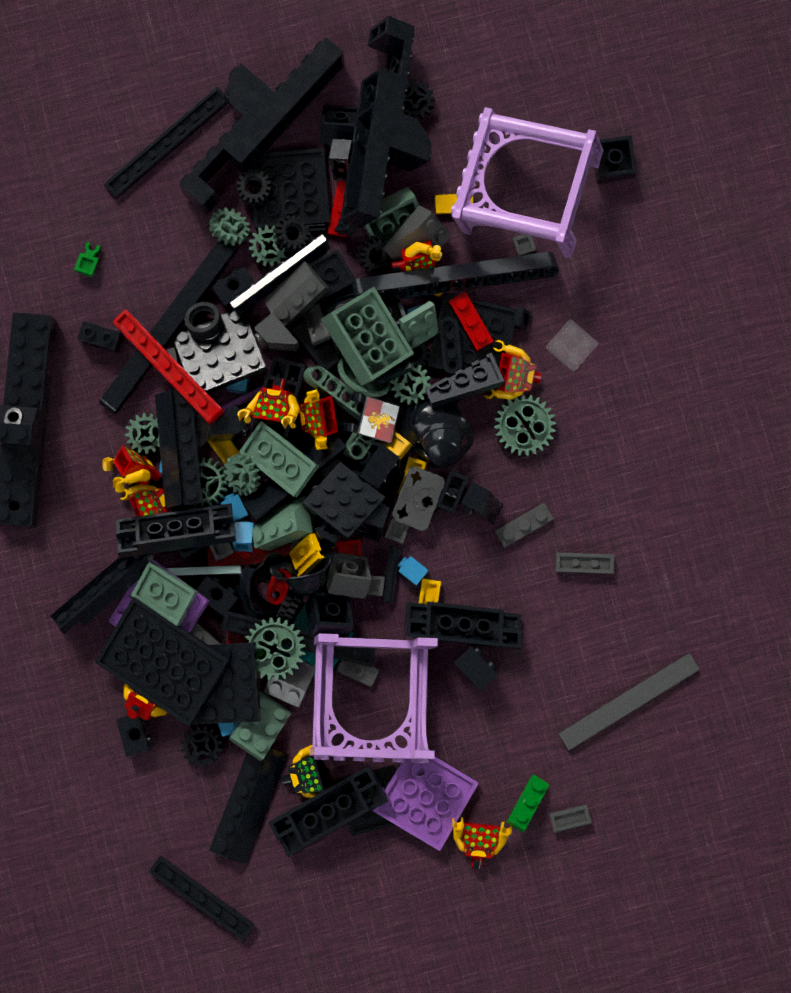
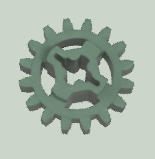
[208,208,250,246]
[249,225,287,266]
[390,363,431,405]
[125,413,160,455]
[223,454,261,496]

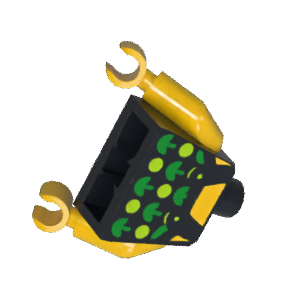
[282,745,331,799]

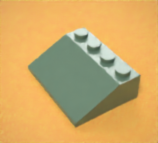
[321,287,414,386]

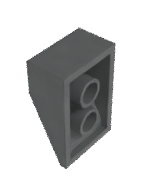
[382,205,452,262]

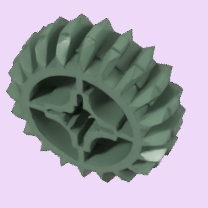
[194,457,229,508]

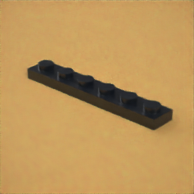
[230,235,331,316]
[149,855,255,941]

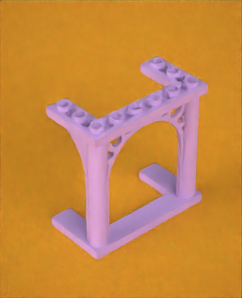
[451,107,604,259]
[309,634,438,763]

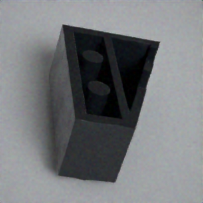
[459,482,504,524]

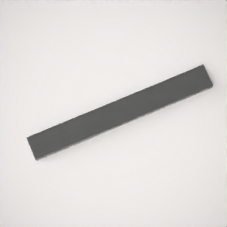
[558,653,700,750]

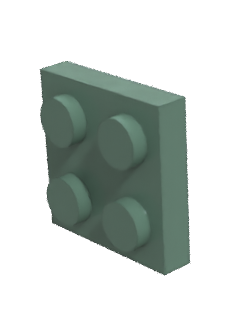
[399,301,439,349]

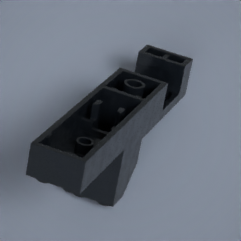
[340,16,432,228]
[179,37,345,216]
[0,312,57,528]

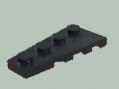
[425,352,505,408]

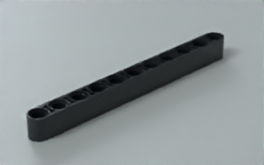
[99,240,238,415]
[352,252,559,301]

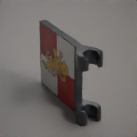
[343,393,400,443]

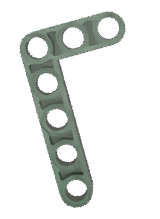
[303,366,375,459]

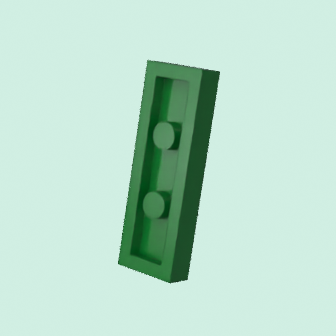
[506,774,549,833]

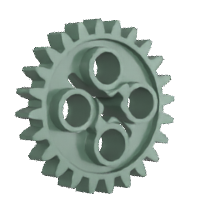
[494,394,556,457]
[245,617,306,681]

